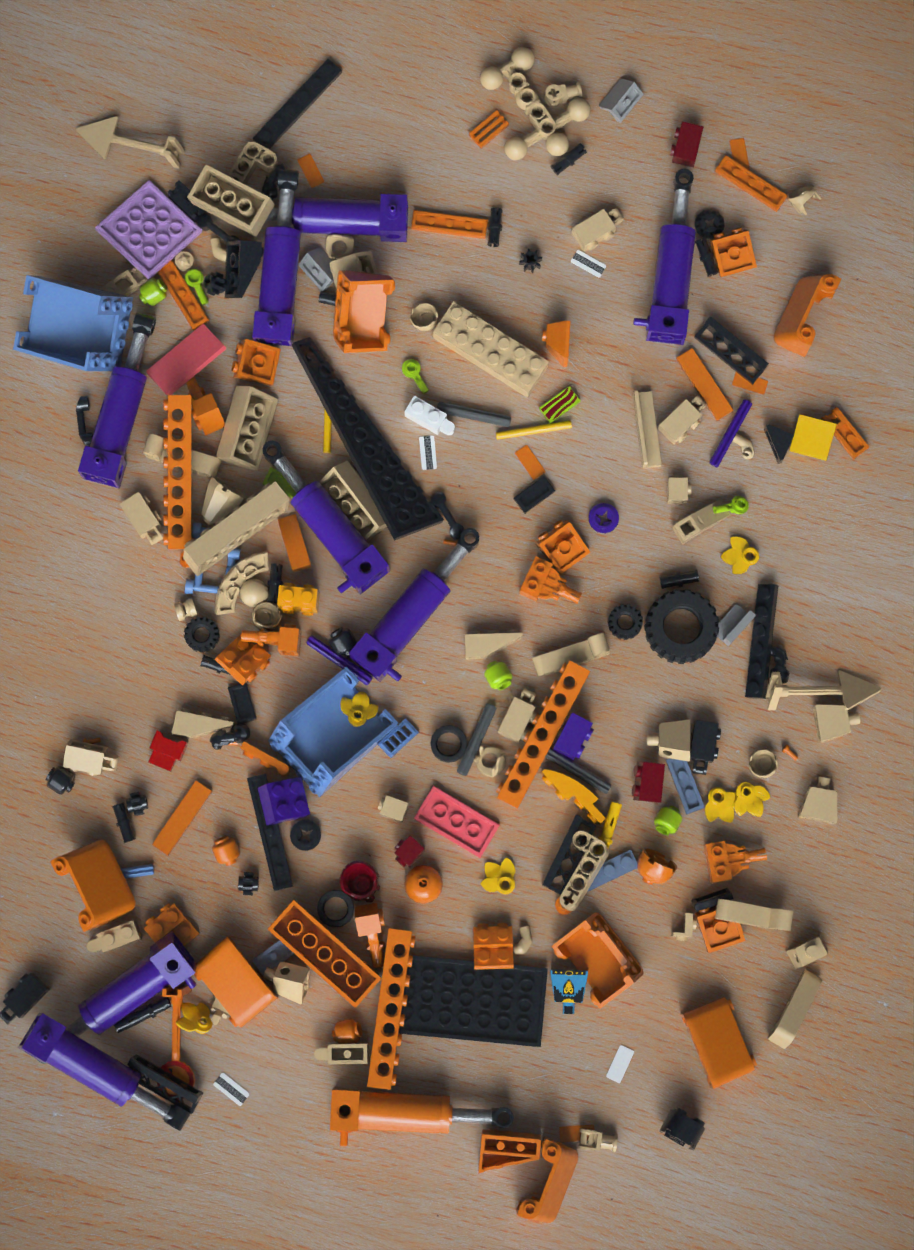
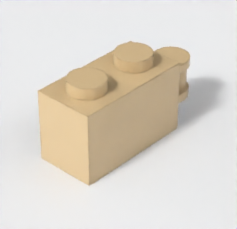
[571,208,624,252]
[658,395,708,445]
[120,492,163,546]
[498,688,537,743]
[63,739,119,776]
[87,920,142,953]
[314,1043,368,1064]

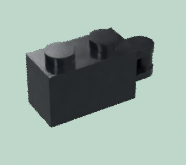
[690,720,721,775]
[0,973,50,1025]

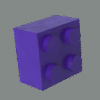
[553,713,594,761]
[258,777,310,825]

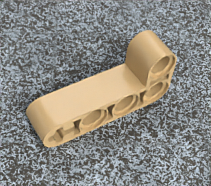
[228,142,278,185]
[143,434,221,478]
[532,633,610,677]
[560,831,609,911]
[715,899,794,931]
[767,969,823,1049]

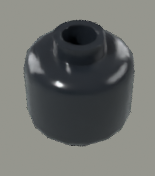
[329,627,357,657]
[45,766,75,795]

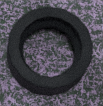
[430,725,467,763]
[317,890,354,927]

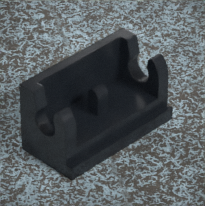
[168,180,207,223]

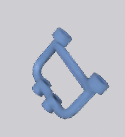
[185,523,241,595]

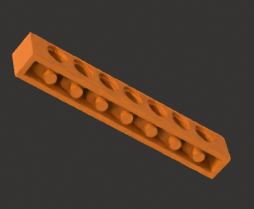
[163,395,191,549]
[496,661,591,809]
[367,928,416,1090]

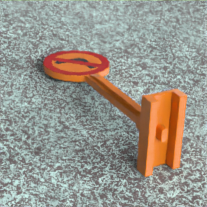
[157,984,195,1099]

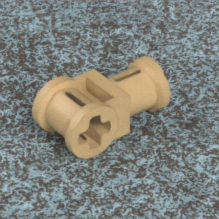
[544,82,582,107]
[577,1128,618,1152]

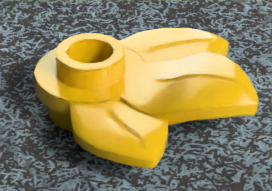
[721,537,759,574]
[340,691,378,727]
[734,782,770,817]
[705,787,737,823]
[480,858,515,894]
[176,1002,213,1034]

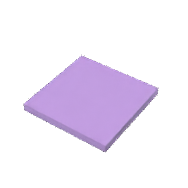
[95,180,202,280]

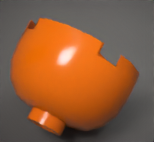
[637,848,677,885]
[404,865,443,904]

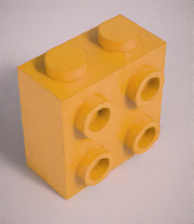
[277,583,320,616]

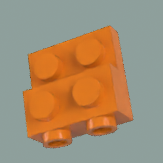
[710,227,757,277]
[231,339,281,386]
[535,520,590,575]
[215,634,271,686]
[144,903,200,947]
[695,906,745,953]
[473,923,514,969]

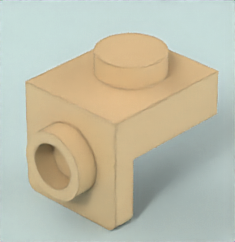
[671,913,697,941]

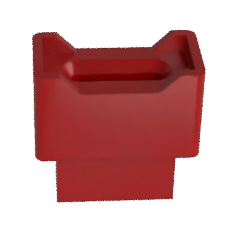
[148,730,188,772]

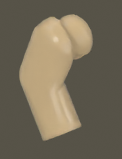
[513,926,532,954]

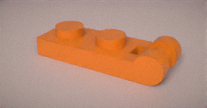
[821,407,869,460]
[240,742,290,777]

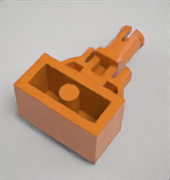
[186,376,225,436]
[519,556,582,604]
[241,624,302,657]
[704,841,767,883]
[354,903,385,968]

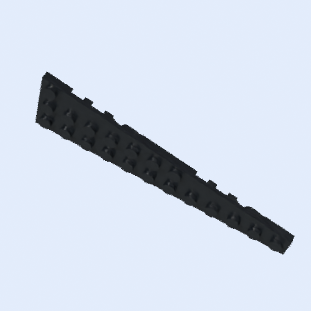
[292,337,444,541]

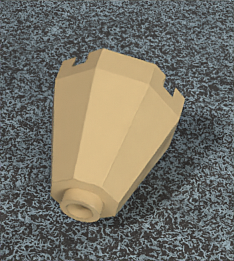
[201,477,247,526]

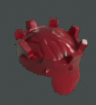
[340,860,380,902]

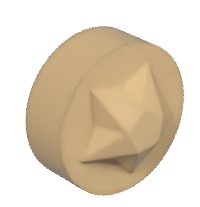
[175,251,194,271]

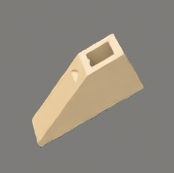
[672,499,731,545]
[465,630,523,660]
[172,708,235,739]

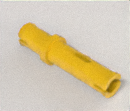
[595,801,622,855]

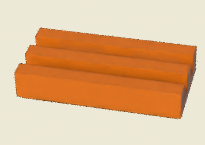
[469,110,509,149]

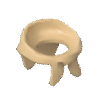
[787,186,822,215]
[325,234,354,260]
[473,745,506,777]

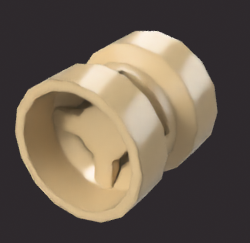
[174,598,198,621]

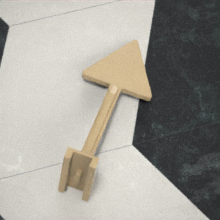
[76,116,185,169]
[766,670,881,710]

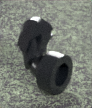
[261,164,285,200]
[769,644,790,684]
[210,722,250,750]

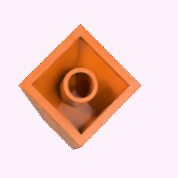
[542,321,570,367]

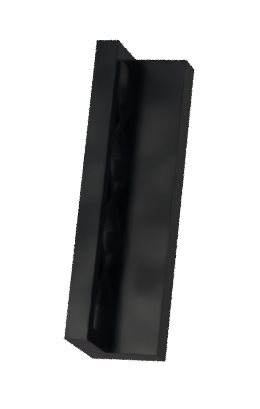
[694,316,769,385]
[542,815,596,895]
[127,1054,204,1114]

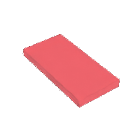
[145,324,226,395]
[414,785,500,858]

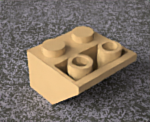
[329,251,378,289]

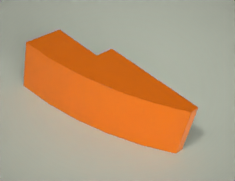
[277,514,312,573]

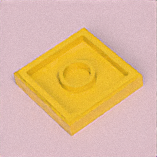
[790,414,837,461]

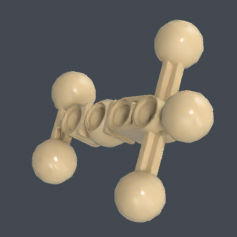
[480,47,591,160]

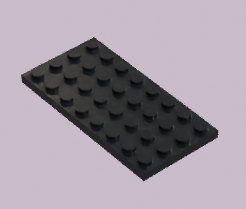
[384,954,548,1047]

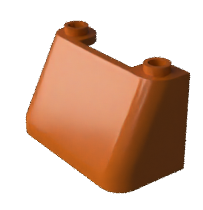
[333,270,395,353]
[774,274,842,357]
[50,840,136,932]
[552,912,644,1008]
[193,936,279,1028]
[680,997,757,1089]
[516,1136,578,1223]

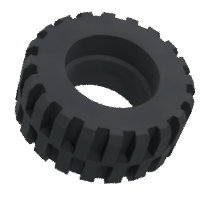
[644,588,719,664]

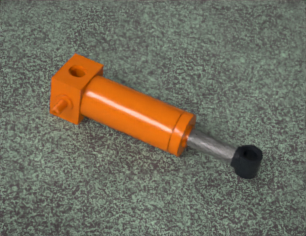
[330,1088,514,1146]

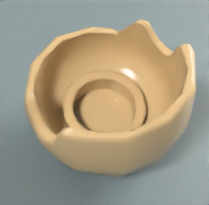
[409,303,439,331]
[239,578,269,607]
[252,602,282,630]
[748,749,778,778]

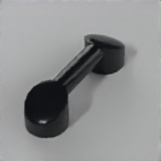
[197,214,240,242]
[76,396,93,447]
[431,492,464,540]

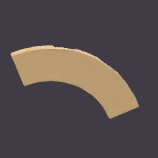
[215,551,269,615]

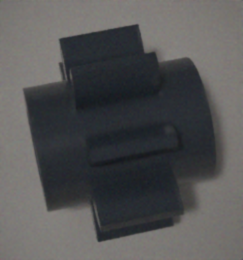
[519,248,542,273]
[203,272,227,296]
[126,791,148,816]
[238,872,259,896]

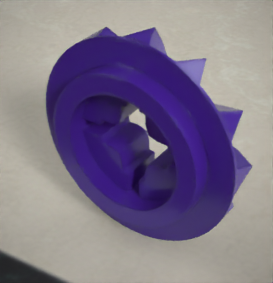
[588,503,619,534]

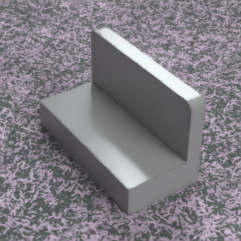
[599,78,644,122]
[298,247,334,292]
[717,604,756,647]

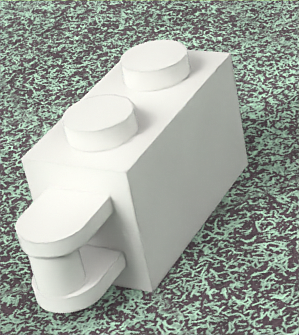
[405,396,455,435]

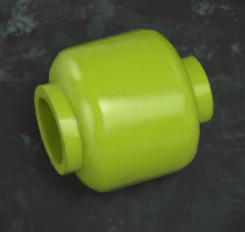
[139,278,168,306]
[484,661,513,690]
[654,805,682,835]

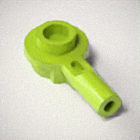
[185,269,209,305]
[402,359,429,394]
[713,496,749,514]

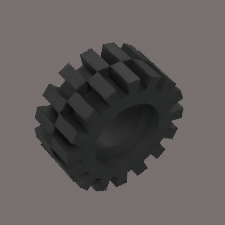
[608,604,643,640]
[184,617,220,653]

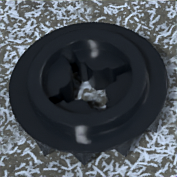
[695,209,725,239]
[290,820,321,851]

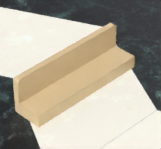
[633,390,662,469]

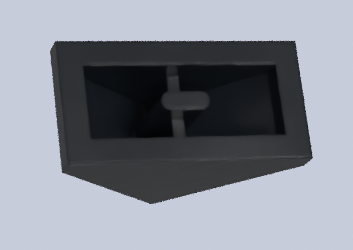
[764,424,794,464]

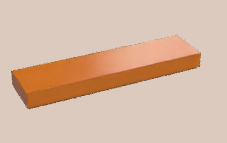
[715,155,788,212]
[411,210,488,239]
[157,260,210,331]
[676,348,733,421]
[152,781,212,856]

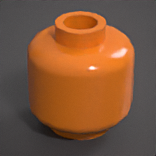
[212,836,240,866]
[332,1018,363,1044]

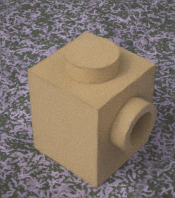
[667,475,691,504]
[378,795,409,822]

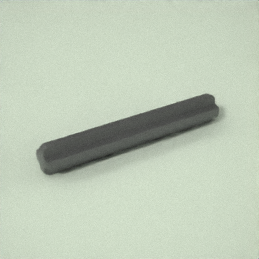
[437,402,511,427]
[457,704,497,776]
[546,748,611,794]

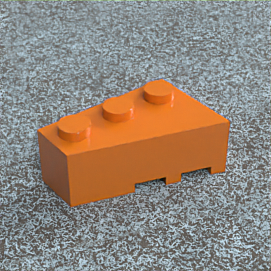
[478,1129,541,1174]

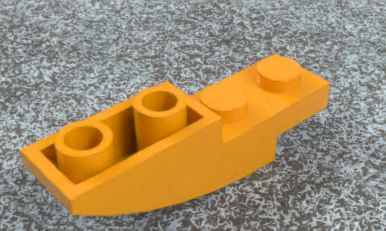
[541,769,606,825]

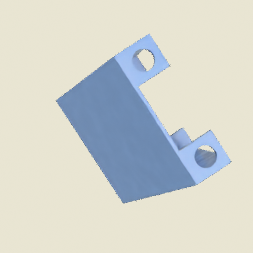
[13,275,133,371]
[268,667,398,797]

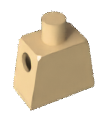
[813,705,860,743]
[647,720,690,761]
[798,777,838,824]
[786,935,828,969]
[263,962,310,1004]

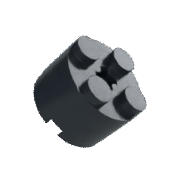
[659,1108,705,1150]

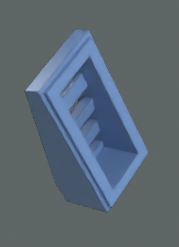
[378,719,419,758]

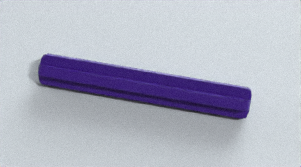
[709,399,752,468]
[306,635,372,685]

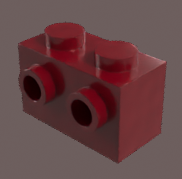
[670,121,704,167]
[632,762,665,803]
[394,836,425,868]

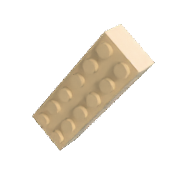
[433,301,549,398]
[183,481,290,577]

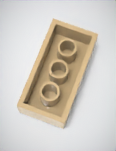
[187,165,275,237]

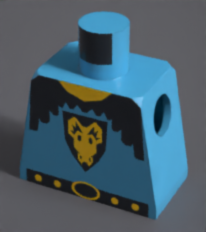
[550,969,588,1014]

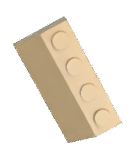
[216,386,278,471]
[320,461,387,542]

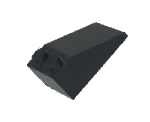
[225,240,264,299]

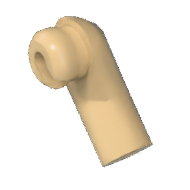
[210,238,226,262]
[732,434,754,459]

